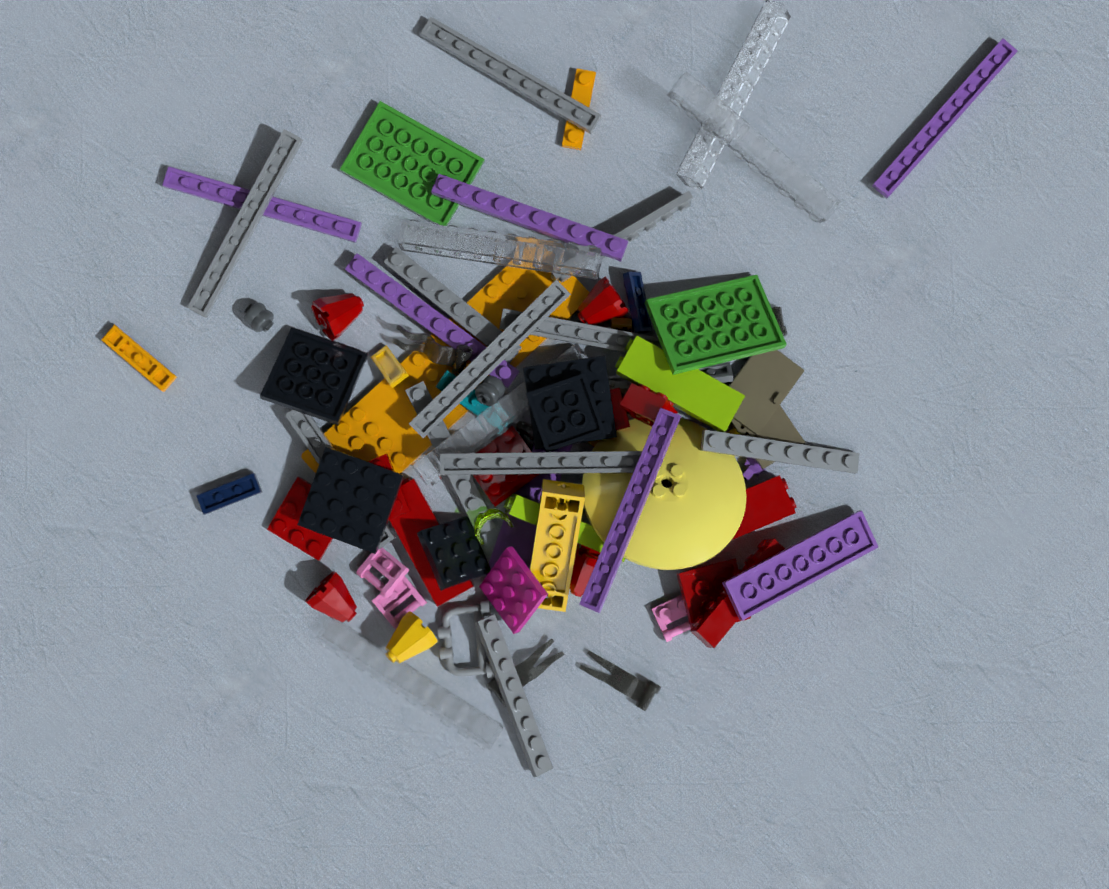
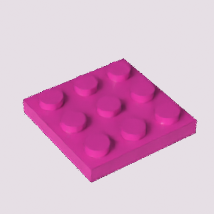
[479,546,548,634]

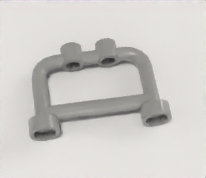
[438,599,495,678]

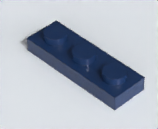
[623,272,653,333]
[196,473,262,515]

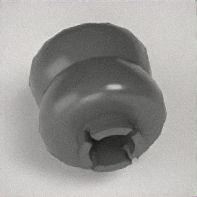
[244,303,274,332]
[475,376,505,406]

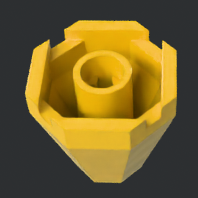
[385,611,438,664]

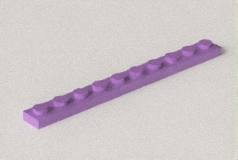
[872,38,1018,199]
[162,166,362,243]
[431,174,628,262]
[345,253,520,388]
[579,408,681,613]

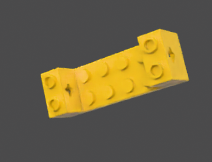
[530,479,585,612]

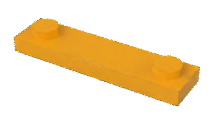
[562,68,596,151]
[101,324,177,392]

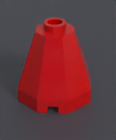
[577,276,629,325]
[311,293,364,341]
[570,544,600,597]
[305,571,357,622]

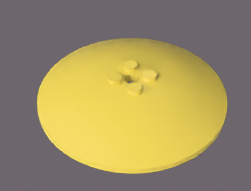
[582,418,746,570]

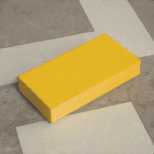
[371,345,409,388]

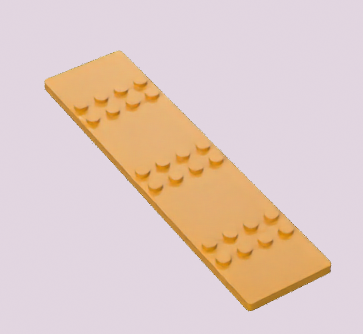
[301,239,590,474]

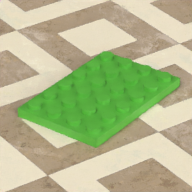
[340,101,485,229]
[645,275,787,375]

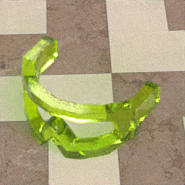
[474,508,514,545]

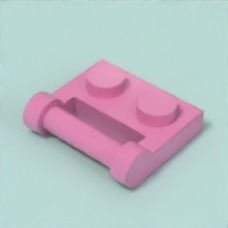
[357,547,409,598]
[372,576,427,629]
[651,594,691,642]

